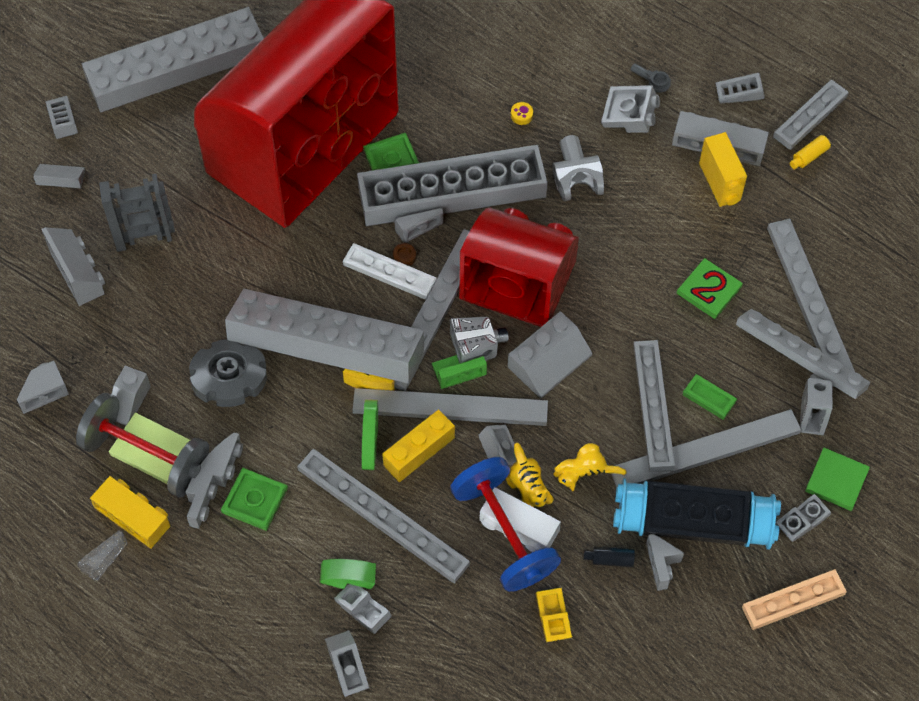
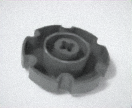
[189,339,267,407]

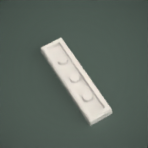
[343,243,437,300]

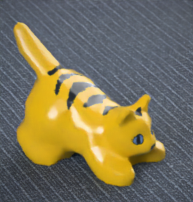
[506,443,553,507]
[553,443,627,491]

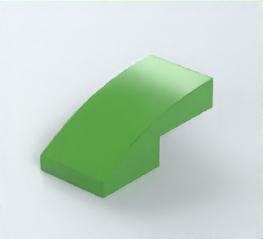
[320,559,376,589]

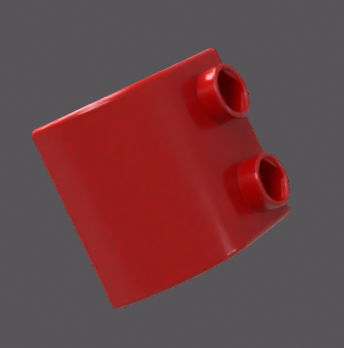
[194,0,399,228]

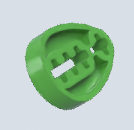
[362,400,378,470]

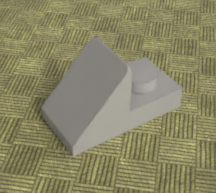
[646,534,684,591]

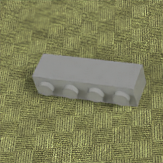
[672,111,769,166]

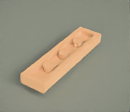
[742,569,847,630]

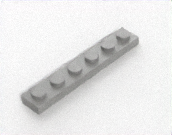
[736,309,870,399]
[633,340,675,472]

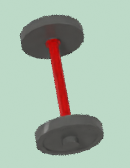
[76,393,209,498]

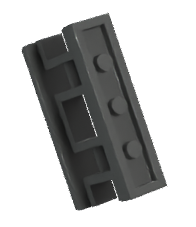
[99,173,175,252]

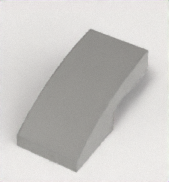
[334,584,392,634]

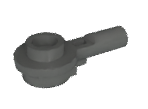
[631,63,671,93]

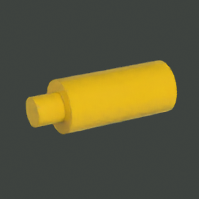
[790,135,831,169]

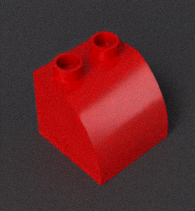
[459,207,579,327]

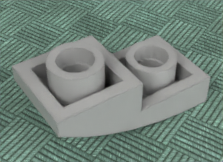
[776,494,831,542]

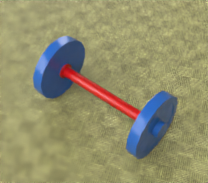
[451,457,561,592]

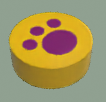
[511,102,533,125]

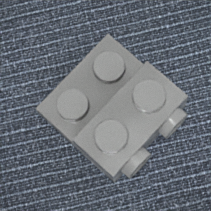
[601,85,660,133]

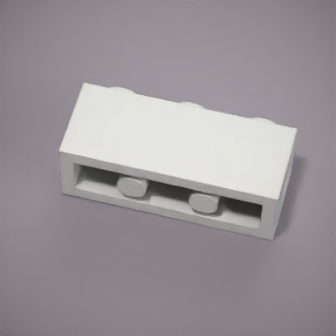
[480,487,561,552]

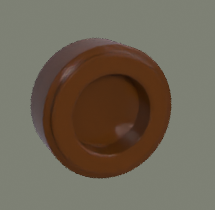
[393,243,416,266]

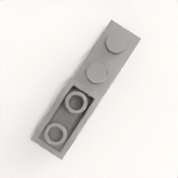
[186,433,243,529]

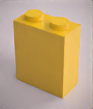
[699,132,747,207]

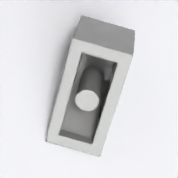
[17,361,69,414]
[112,366,151,426]
[325,631,369,697]

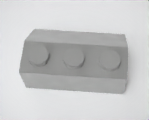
[41,227,105,306]
[508,311,593,399]

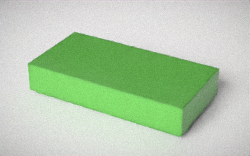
[683,374,737,420]

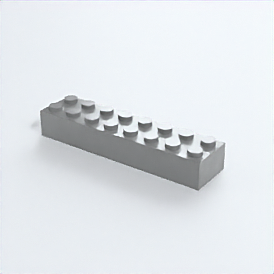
[81,7,264,113]
[357,145,547,226]
[225,289,424,384]

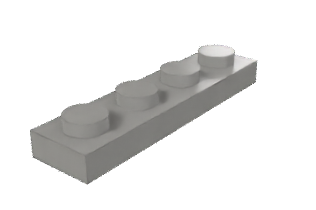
[773,79,849,150]

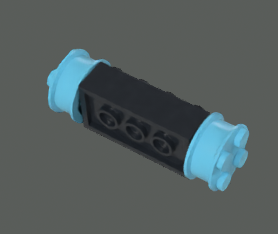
[613,478,781,549]

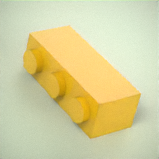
[382,409,455,482]
[90,476,170,549]

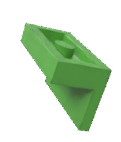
[432,355,487,389]

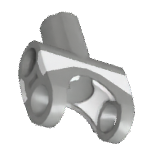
[552,135,604,201]

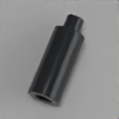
[584,546,635,567]

